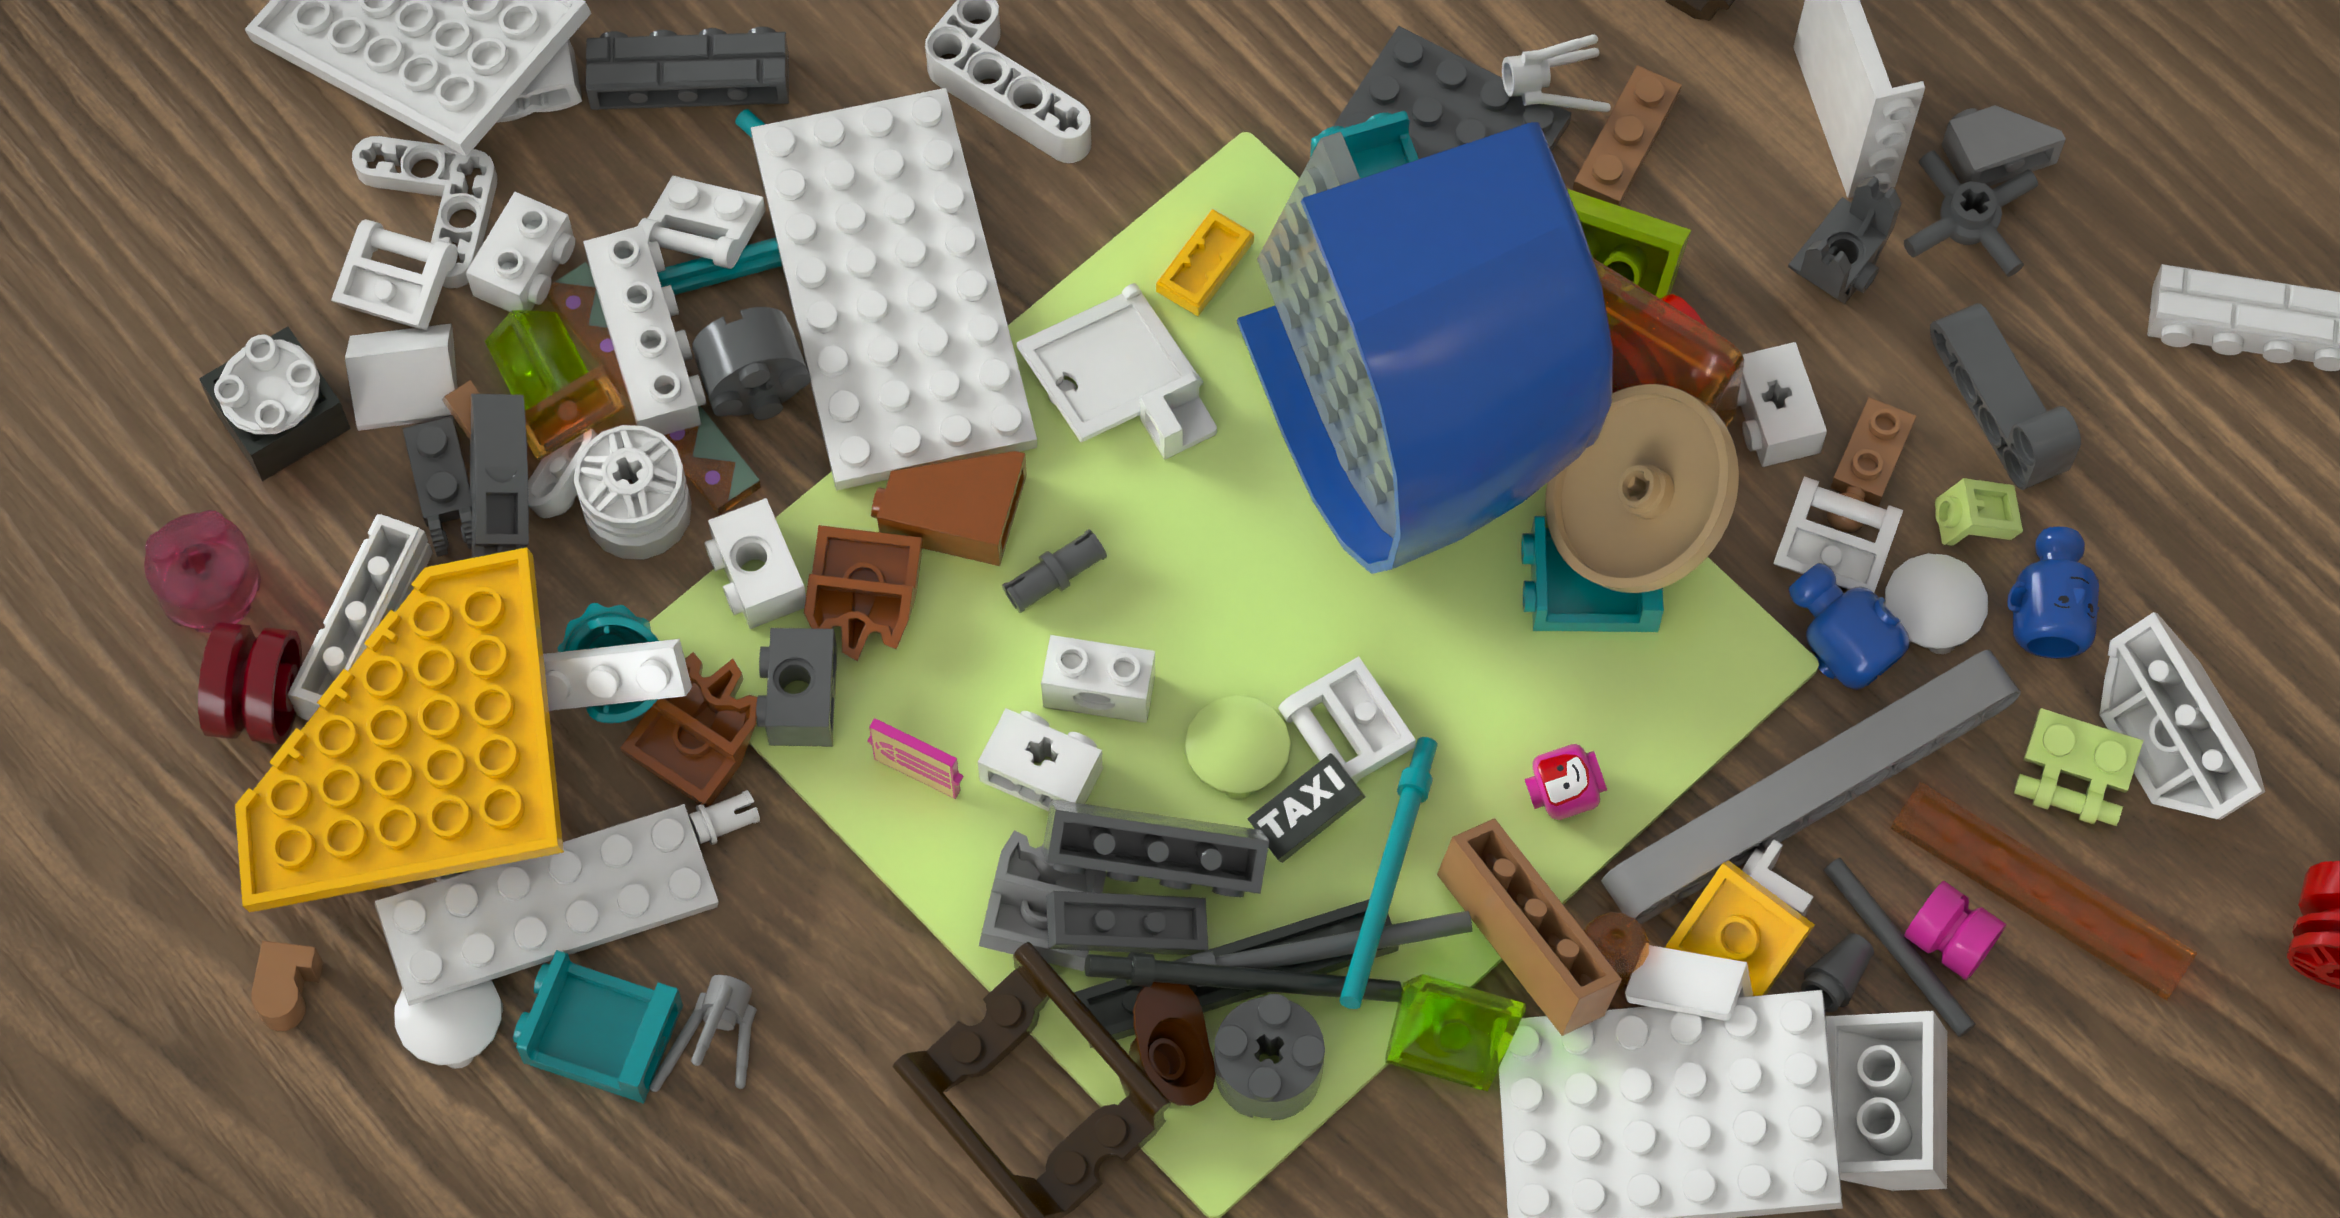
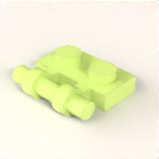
[2014,708,2144,826]

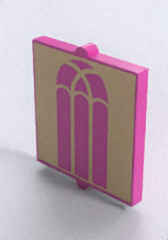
[867,718,964,799]

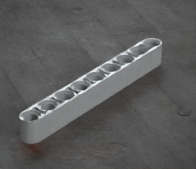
[1601,650,2021,926]

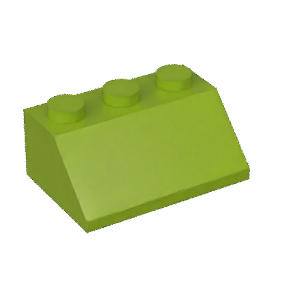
[1567,189,1691,325]

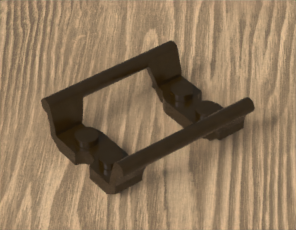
[893,942,1171,1218]

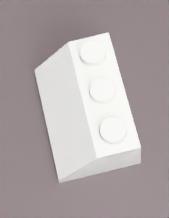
[1826,1011,1947,1191]

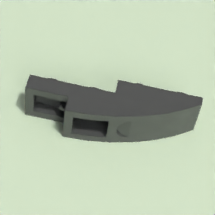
[470,394,529,558]

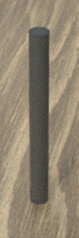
[1824,858,1976,1037]

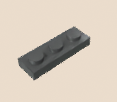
[1046,891,1208,955]

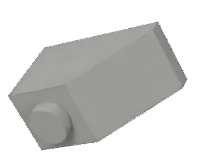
[1942,105,2066,186]

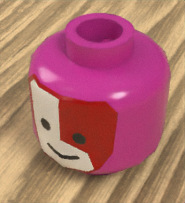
[1524,744,1607,820]

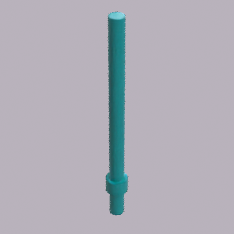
[1339,737,1438,1009]

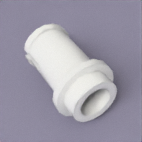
[688,790,760,845]

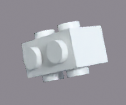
[466,192,575,319]

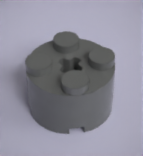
[692,307,811,420]
[1214,994,1325,1120]

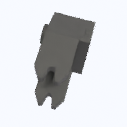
[1788,176,1902,304]

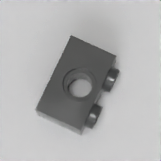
[756,628,838,747]

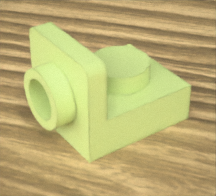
[1935,478,2023,546]

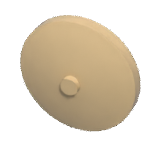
[1545,384,1739,593]

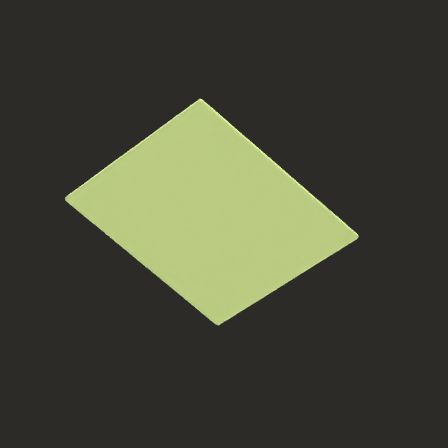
[649,132,1819,1218]

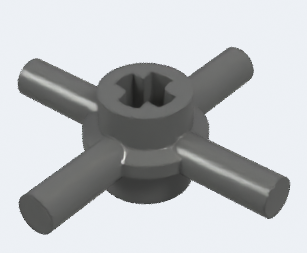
[1904,150,2038,277]

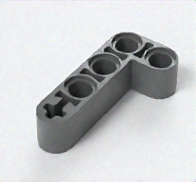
[1930,303,2081,490]

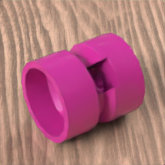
[1904,880,2007,980]

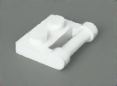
[638,176,766,269]
[331,219,458,331]
[1773,476,1903,593]
[1278,656,1416,784]

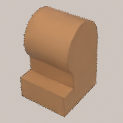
[251,940,324,1031]

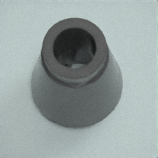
[1801,933,1874,1012]

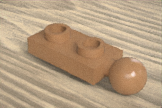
[1826,397,1916,533]

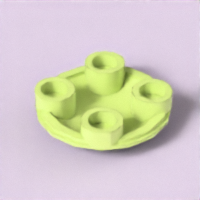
[1185,695,1291,799]

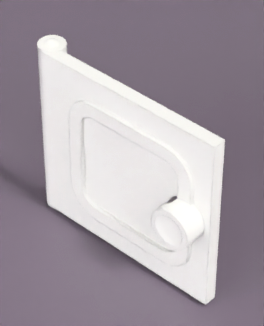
[1017,283,1203,443]

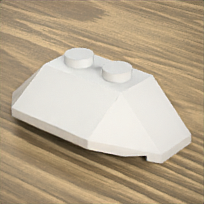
[2100,612,2265,820]

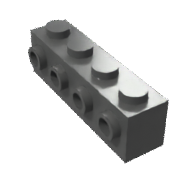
[1042,799,1269,897]

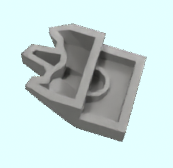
[979,830,1106,971]

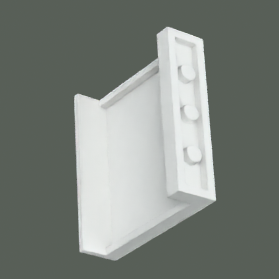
[1793,0,1925,198]

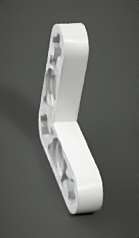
[352,136,497,288]

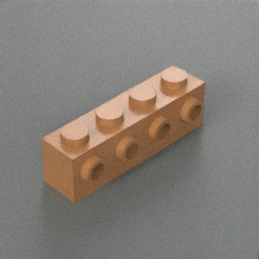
[1437,818,1622,1036]

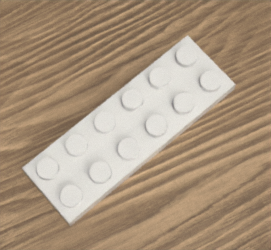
[375,804,719,1006]

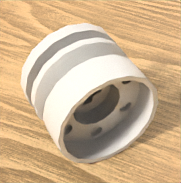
[574,425,692,560]

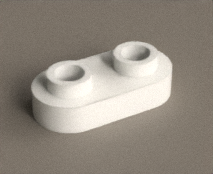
[528,423,598,518]

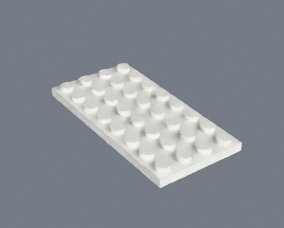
[751,88,1037,491]

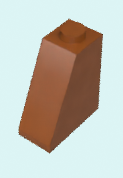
[871,451,1027,566]

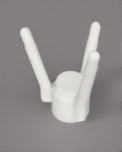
[1502,34,1611,113]

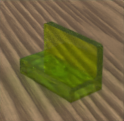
[485,310,598,422]

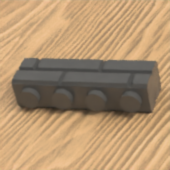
[586,27,789,110]

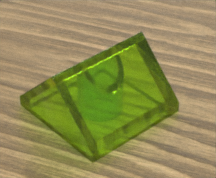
[1385,974,1526,1092]

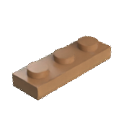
[1573,65,1682,206]

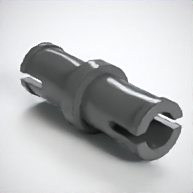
[1002,529,1107,613]

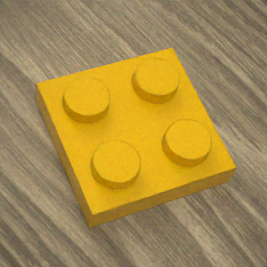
[1664,860,1815,996]

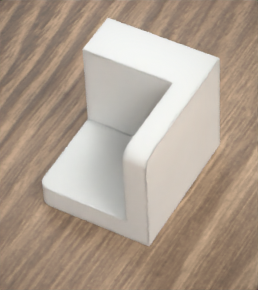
[1140,372,1217,460]

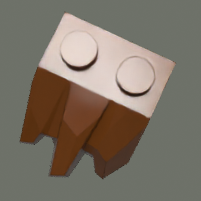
[804,525,924,661]
[620,652,758,808]

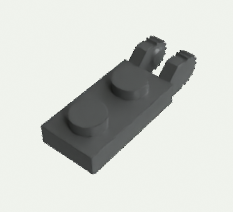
[402,416,472,557]

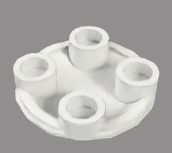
[214,335,320,435]
[1884,553,1988,654]
[395,980,503,1069]

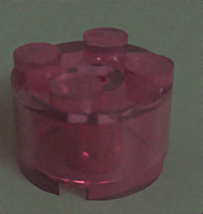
[144,510,261,633]

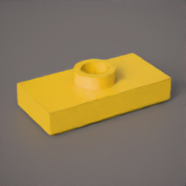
[1156,209,1254,316]

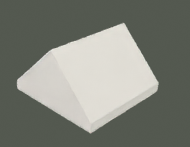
[345,324,458,431]

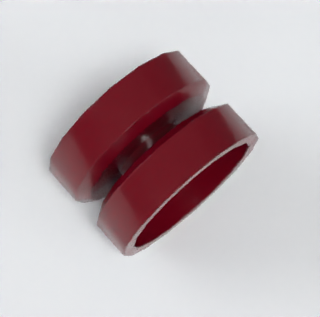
[198,622,302,744]

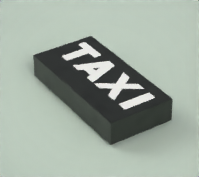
[1247,753,1366,863]

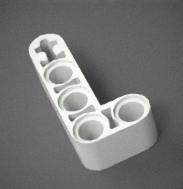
[925,0,1091,163]

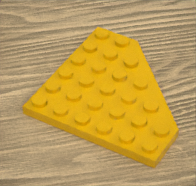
[235,547,564,912]

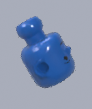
[2007,526,2099,659]
[1789,563,1910,690]

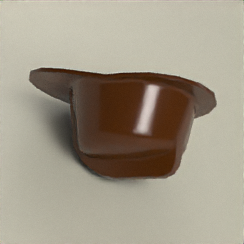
[1128,982,1216,1106]

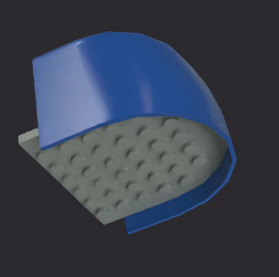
[1237,122,1613,574]

